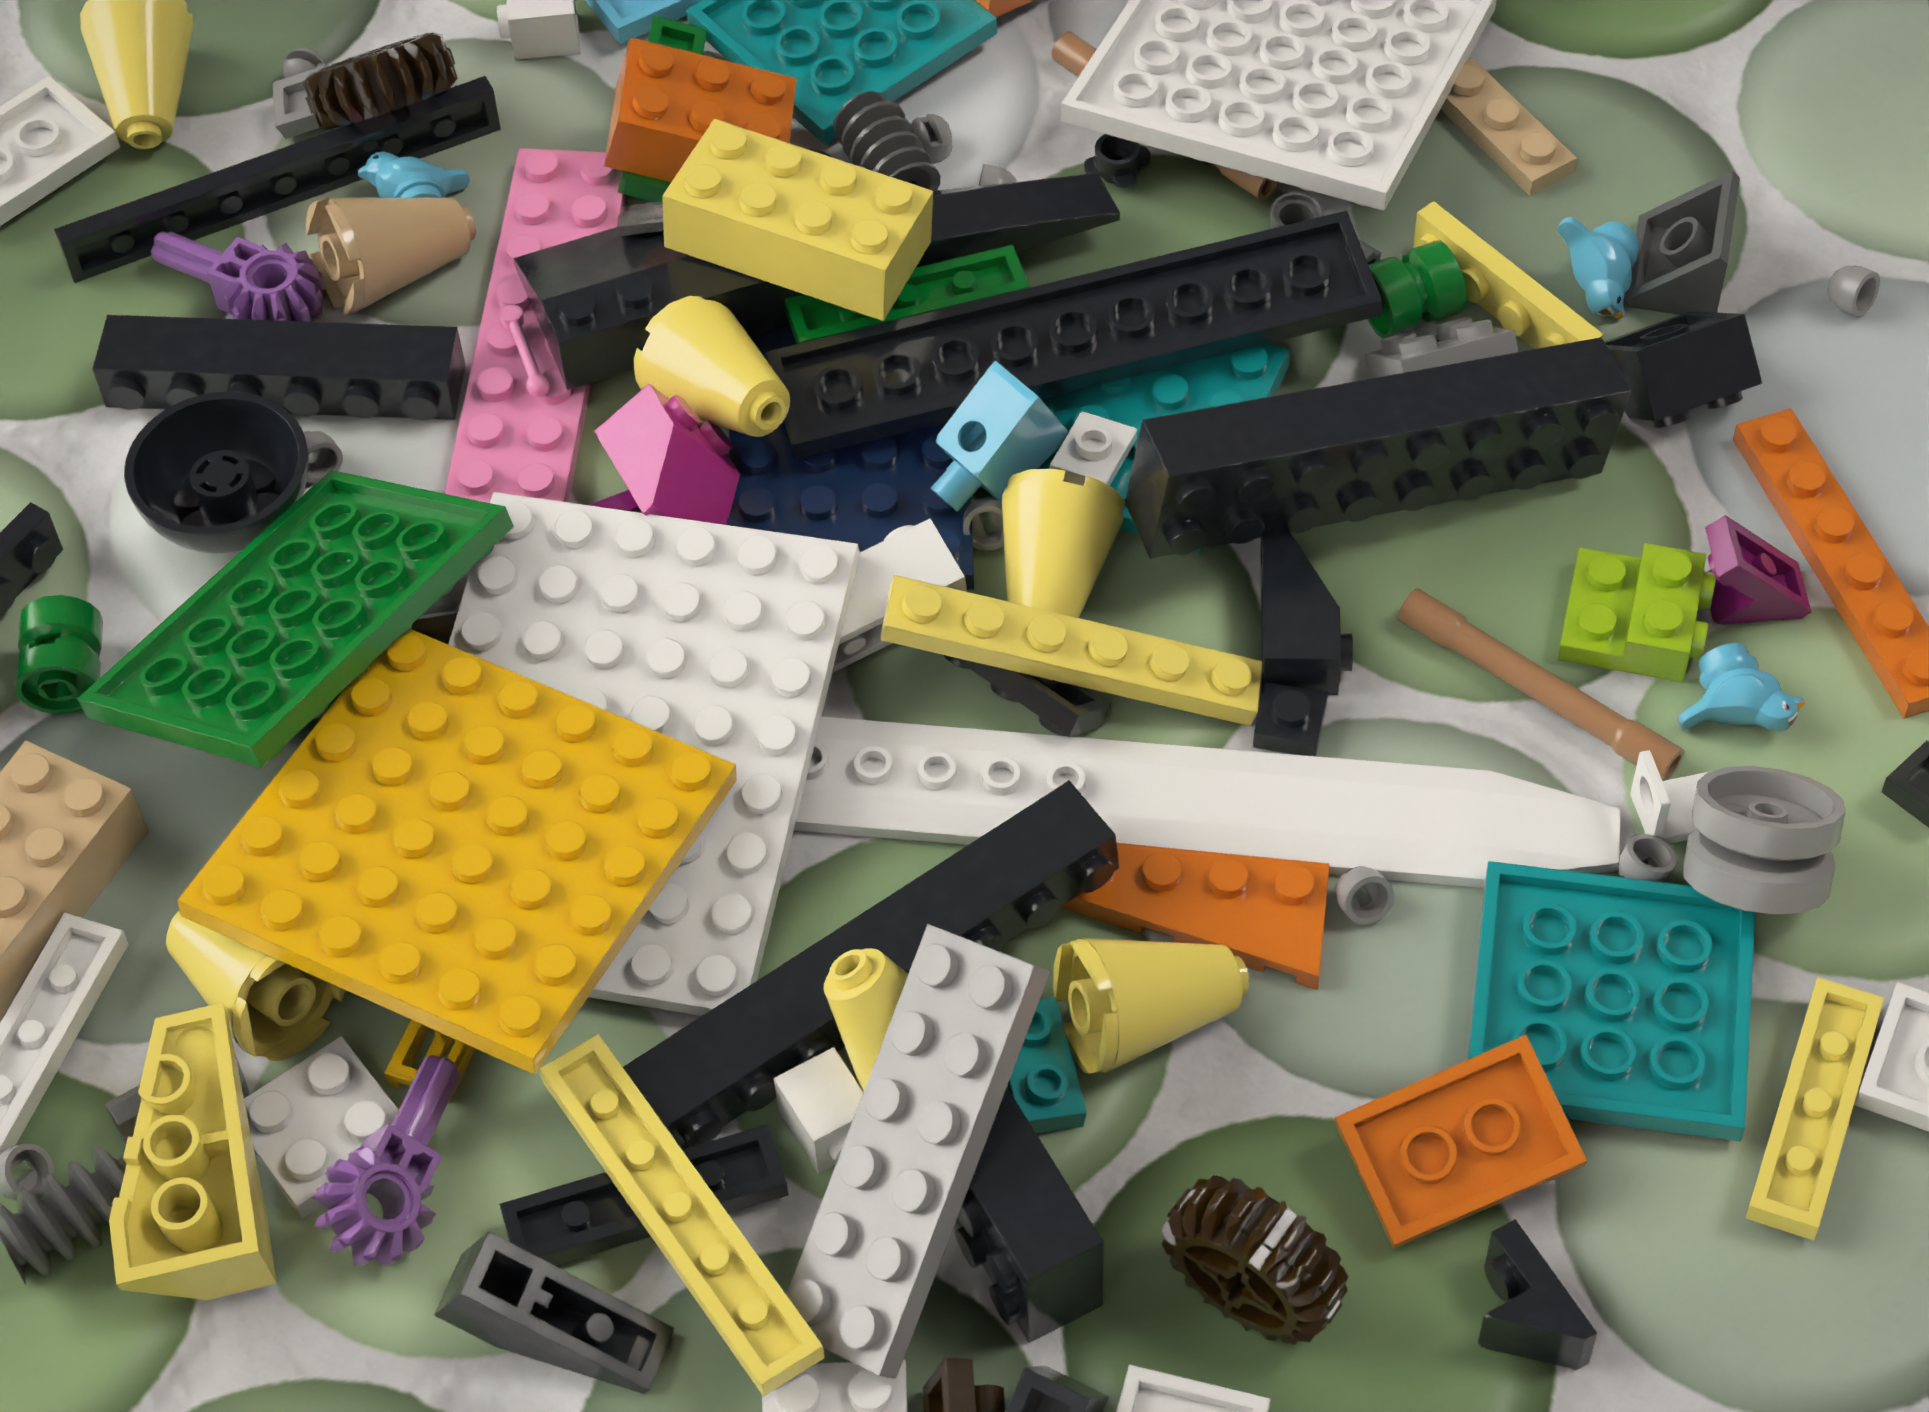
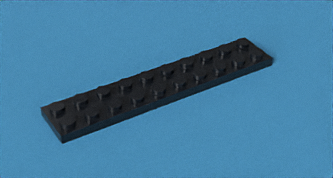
[767,210,1382,460]

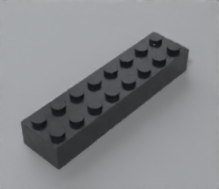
[1125,337,1632,559]

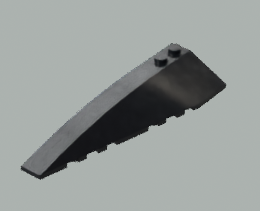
[513,173,1120,390]

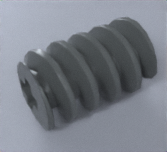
[833,91,940,191]
[0,1147,126,1285]

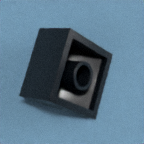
[1604,311,1762,428]

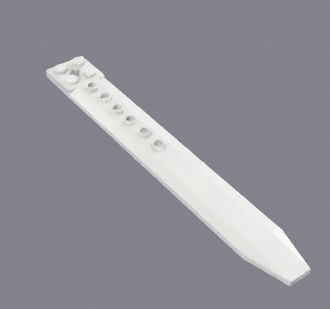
[794,717,1620,888]

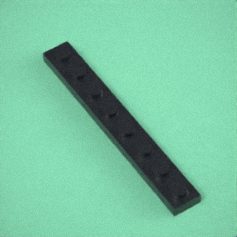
[54,76,501,283]

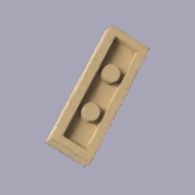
[1441,57,1577,196]

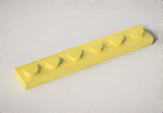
[880,575,1262,726]
[539,1034,825,1397]

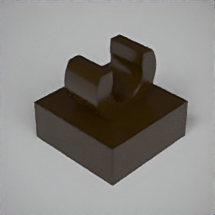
[923,1357,1006,1412]

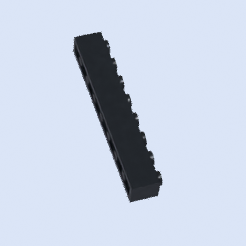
[623,780,1119,1149]

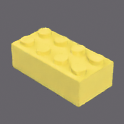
[663,119,933,321]

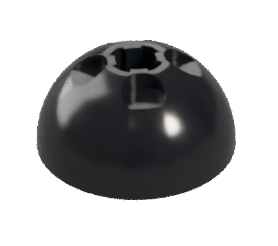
[124,391,309,553]

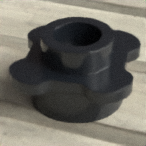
[1084,134,1151,188]

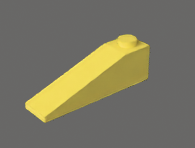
[109,1003,277,1300]

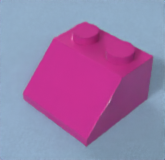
[594,384,740,525]

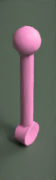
[499,304,550,397]

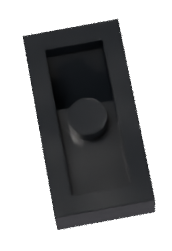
[1478,1219,1597,1370]

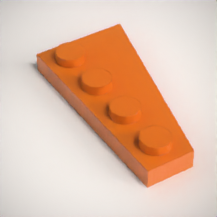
[1060,843,1330,990]

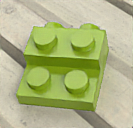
[1557,543,1716,683]

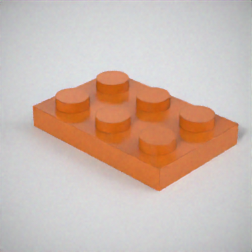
[1335,1035,1587,1249]

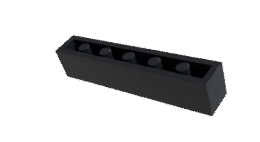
[92,315,466,420]

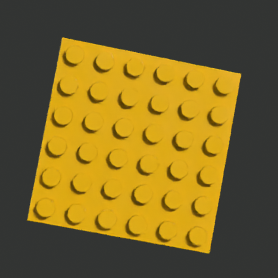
[177,629,737,1075]

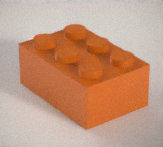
[604,37,797,182]

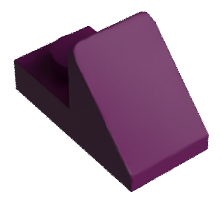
[1705,515,1812,625]

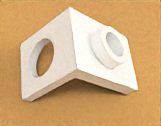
[1049,412,1137,486]
[1630,750,1711,844]

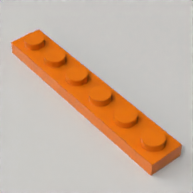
[1733,408,1929,719]

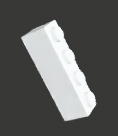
[832,519,967,673]

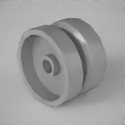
[1683,766,1845,914]

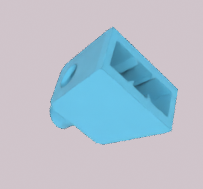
[930,360,1069,512]

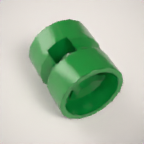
[1367,240,1467,339]
[15,595,103,714]

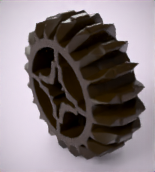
[303,32,458,129]
[1161,1175,1349,1345]

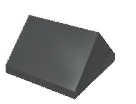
[1625,171,1740,315]

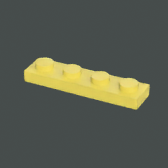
[1413,201,1603,349]
[1745,977,1884,1241]

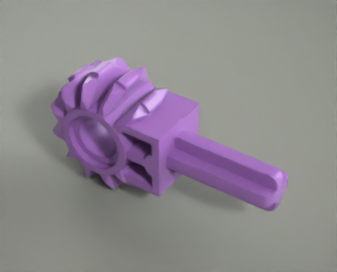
[151,232,325,322]
[313,1055,460,1266]

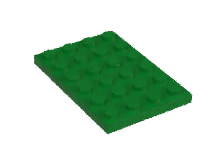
[77,470,514,768]

